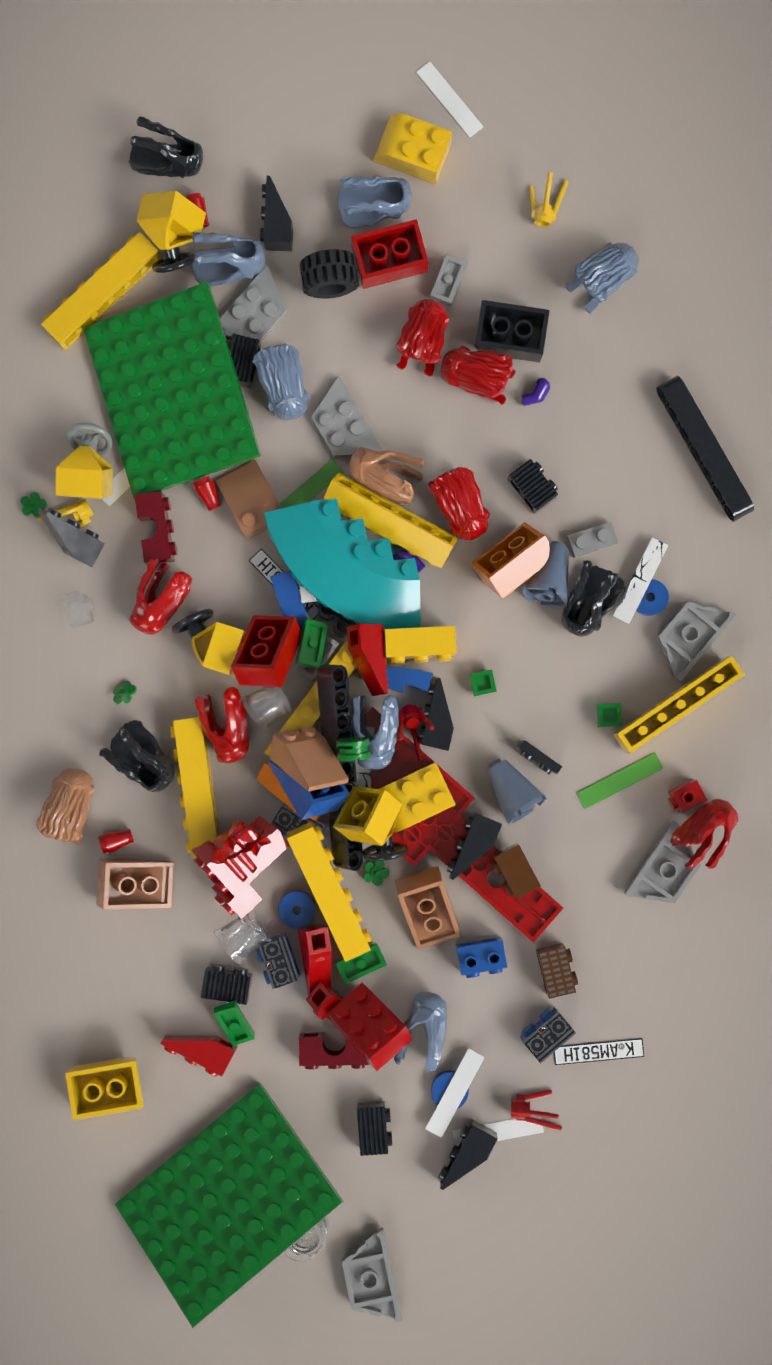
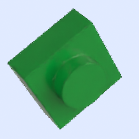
[469,669,497,697]
[596,703,622,727]

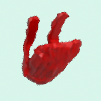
[396,299,450,377]
[440,345,516,405]
[428,467,490,541]
[129,558,193,635]
[195,687,249,763]
[670,799,739,869]

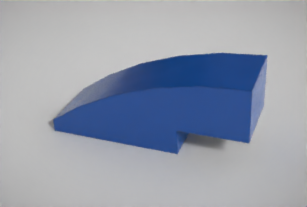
[270,570,308,632]
[359,668,433,693]

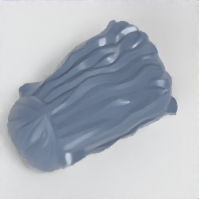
[337,176,412,229]
[192,232,265,286]
[566,242,639,313]
[252,343,309,420]
[352,695,399,770]
[394,992,447,1072]

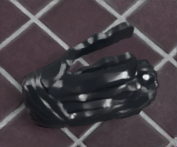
[128,116,203,178]
[561,560,625,637]
[99,720,175,792]

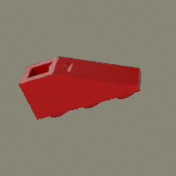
[347,624,388,696]
[298,924,331,996]
[160,1036,238,1077]

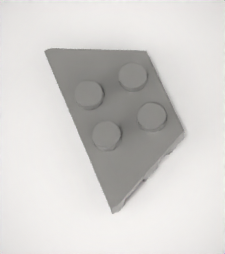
[220,265,287,343]
[311,377,383,458]
[657,602,736,682]
[624,821,701,903]
[342,1227,402,1322]

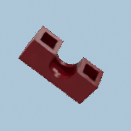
[134,491,178,565]
[299,1032,369,1070]

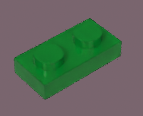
[296,618,328,669]
[335,943,387,984]
[213,1000,255,1046]

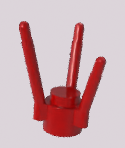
[398,704,434,763]
[511,1090,562,1130]

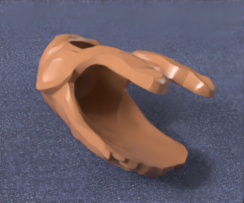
[349,447,424,504]
[36,768,94,845]

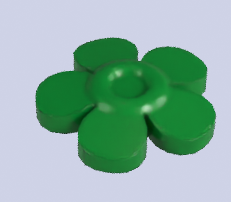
[20,492,47,518]
[113,681,137,704]
[363,861,389,886]

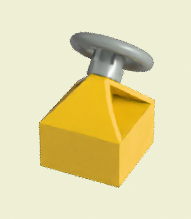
[56,423,113,499]

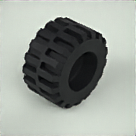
[300,249,360,299]

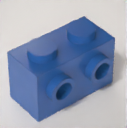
[456,937,507,978]

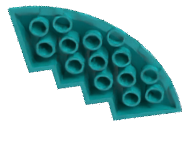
[264,499,421,629]

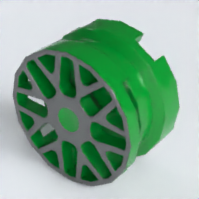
[336,737,371,762]

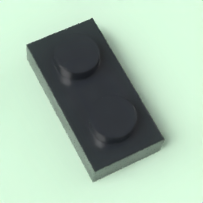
[517,740,562,775]

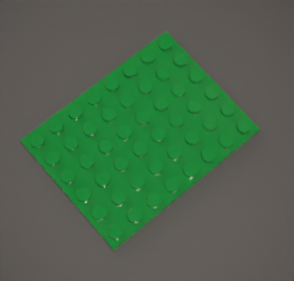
[83,281,261,499]
[115,1084,344,1328]

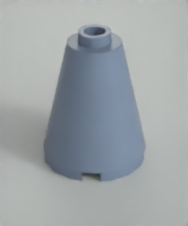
[522,541,569,607]
[487,758,547,825]

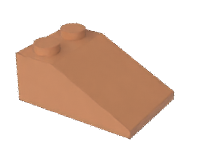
[216,460,281,540]
[269,726,348,791]
[96,859,174,910]
[395,866,461,950]

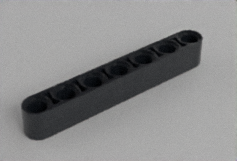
[656,375,754,522]

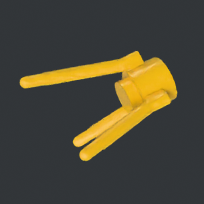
[530,171,568,227]
[37,499,94,529]

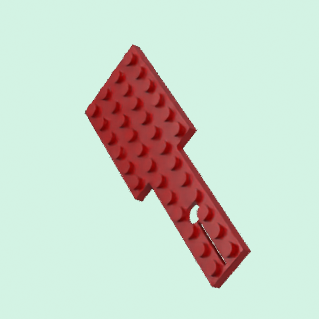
[353,707,564,943]

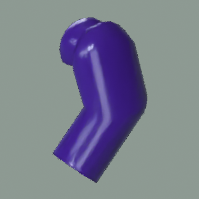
[521,378,550,406]
[393,549,426,573]

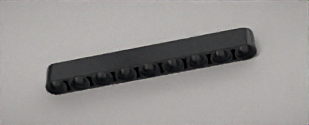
[317,665,363,871]

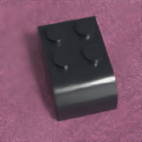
[475,300,550,363]

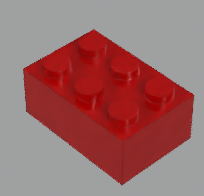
[351,219,429,289]
[231,615,302,687]
[327,982,412,1072]

